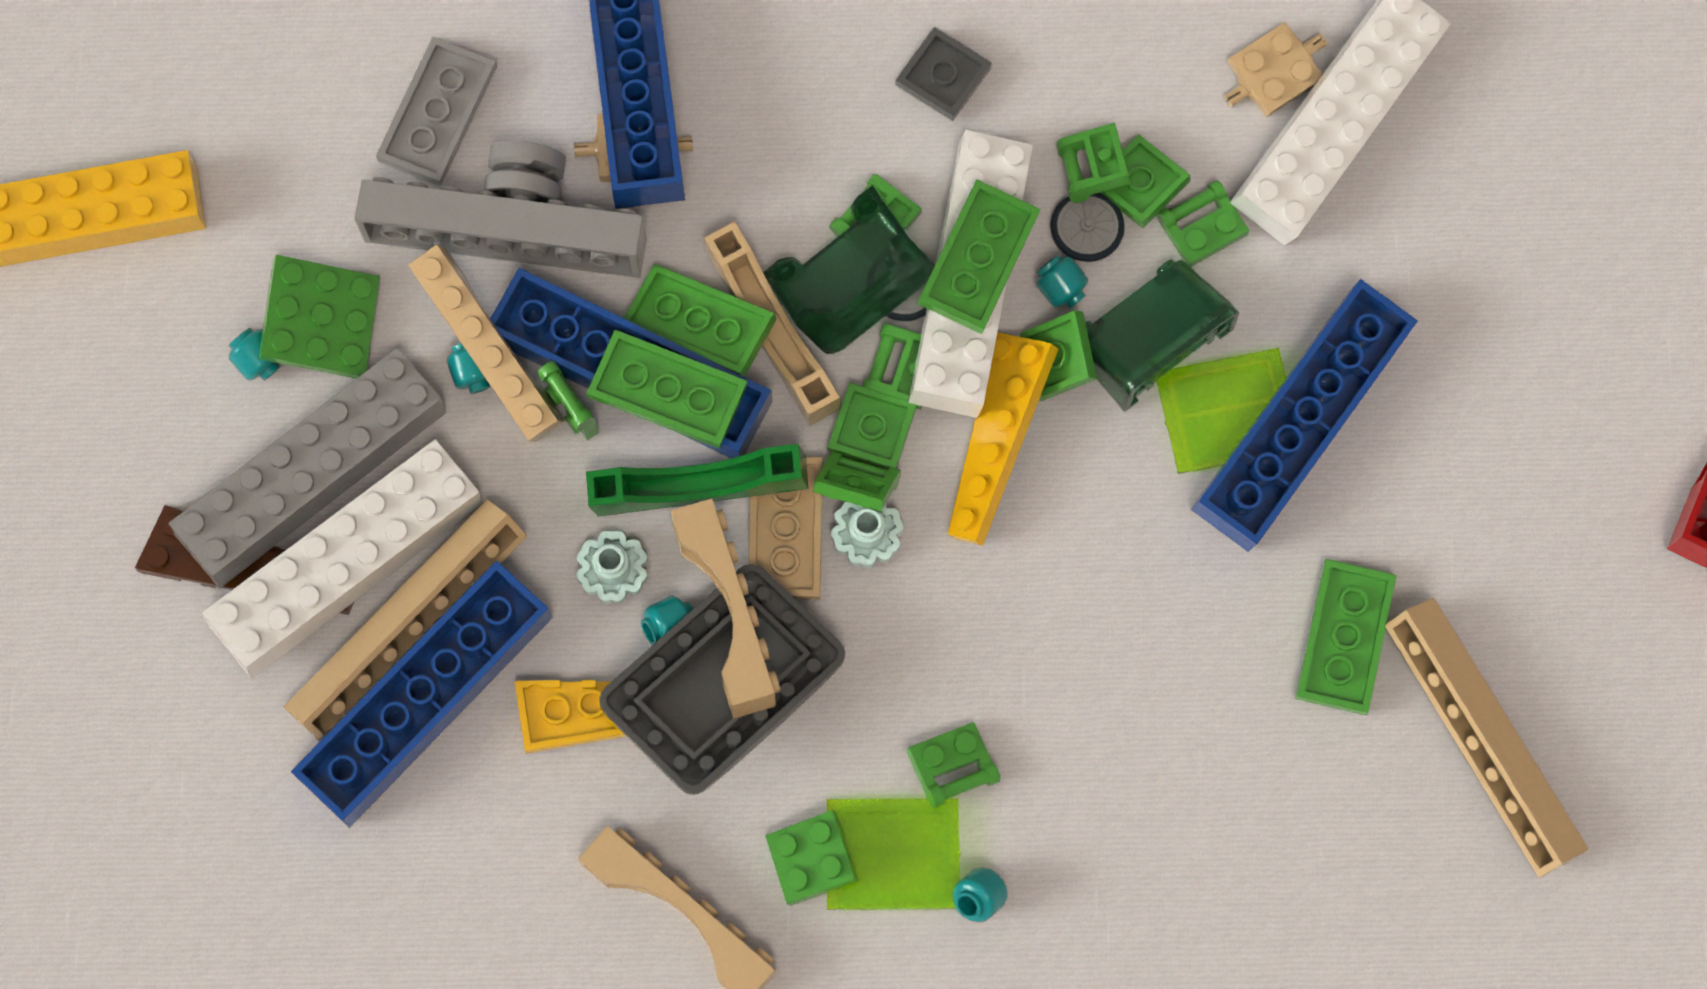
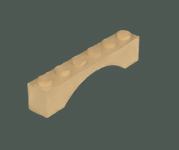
[704,221,840,426]
[408,244,565,442]
[670,499,780,719]
[578,826,776,989]

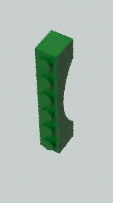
[586,443,809,517]

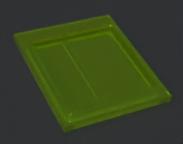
[1154,348,1286,474]
[827,798,961,911]

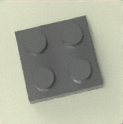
[896,27,992,121]

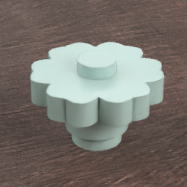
[831,501,904,569]
[576,531,648,604]

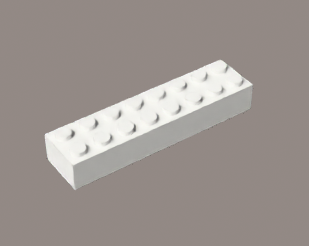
[1230,0,1451,245]
[908,130,1033,418]
[202,439,482,679]

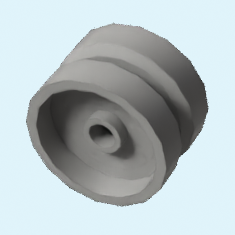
[484,140,566,203]

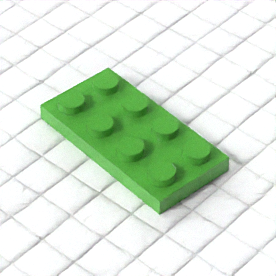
[917,179,1041,334]
[624,264,777,377]
[587,330,748,449]
[1295,559,1396,716]

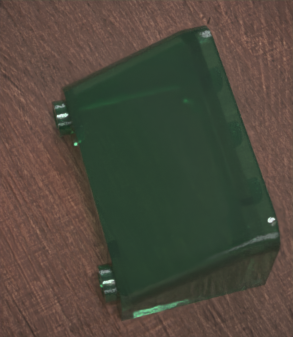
[763,185,934,354]
[1085,259,1240,413]

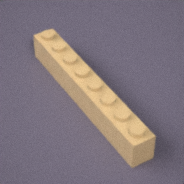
[283,500,527,742]
[1385,598,1589,878]

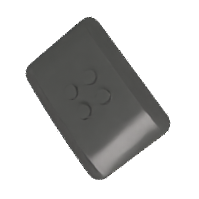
[599,564,845,795]

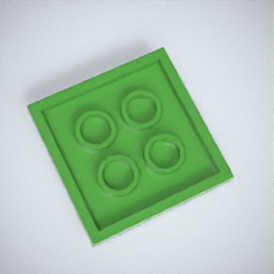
[258,255,380,379]

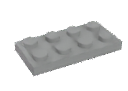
[376,37,497,186]

